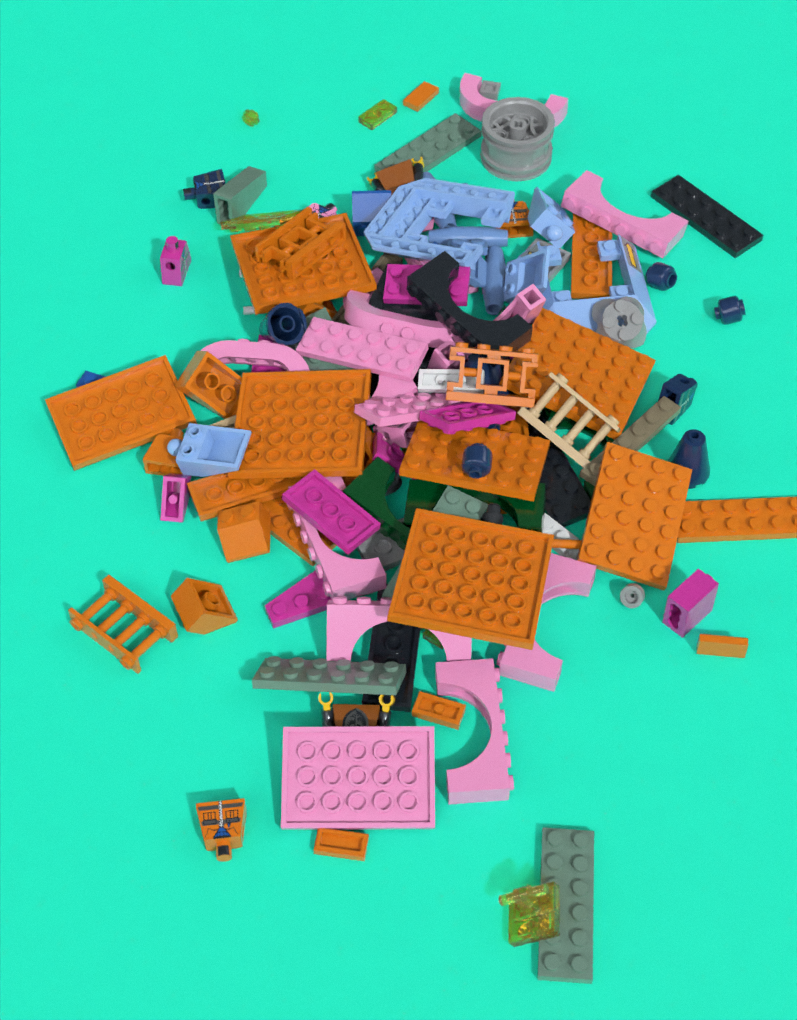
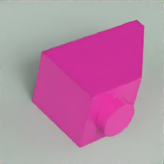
[160,473,191,522]

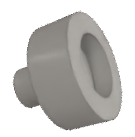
[620,583,645,608]

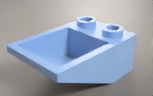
[527,187,575,248]
[503,248,550,304]
[167,423,252,477]

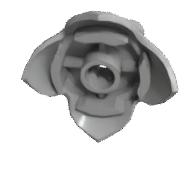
[592,296,647,348]

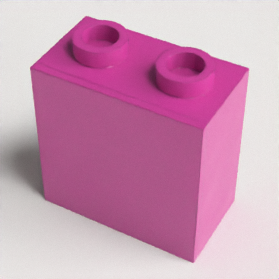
[662,568,719,638]

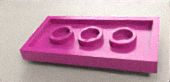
[383,264,471,306]
[419,402,516,434]
[282,469,381,555]

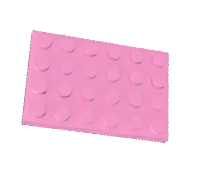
[281,726,435,830]

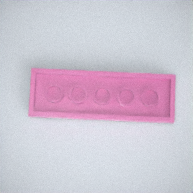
[296,317,429,382]
[354,393,463,427]

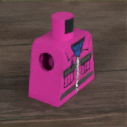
[160,236,191,287]

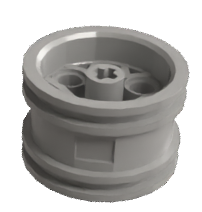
[481,97,555,181]

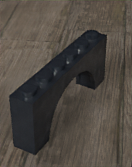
[407,251,533,368]

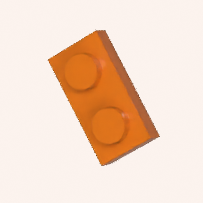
[412,691,466,730]

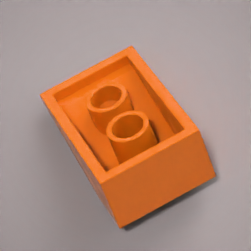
[175,351,242,419]

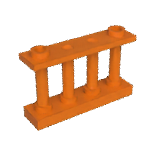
[68,575,178,674]

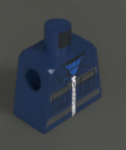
[183,169,225,209]
[658,374,698,425]

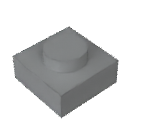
[479,80,501,100]

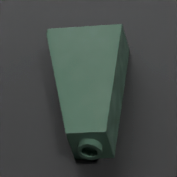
[214,166,267,229]

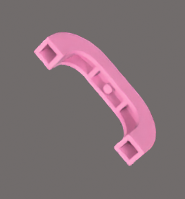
[460,73,568,127]
[344,290,463,348]
[200,339,310,371]

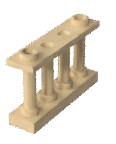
[518,372,621,468]

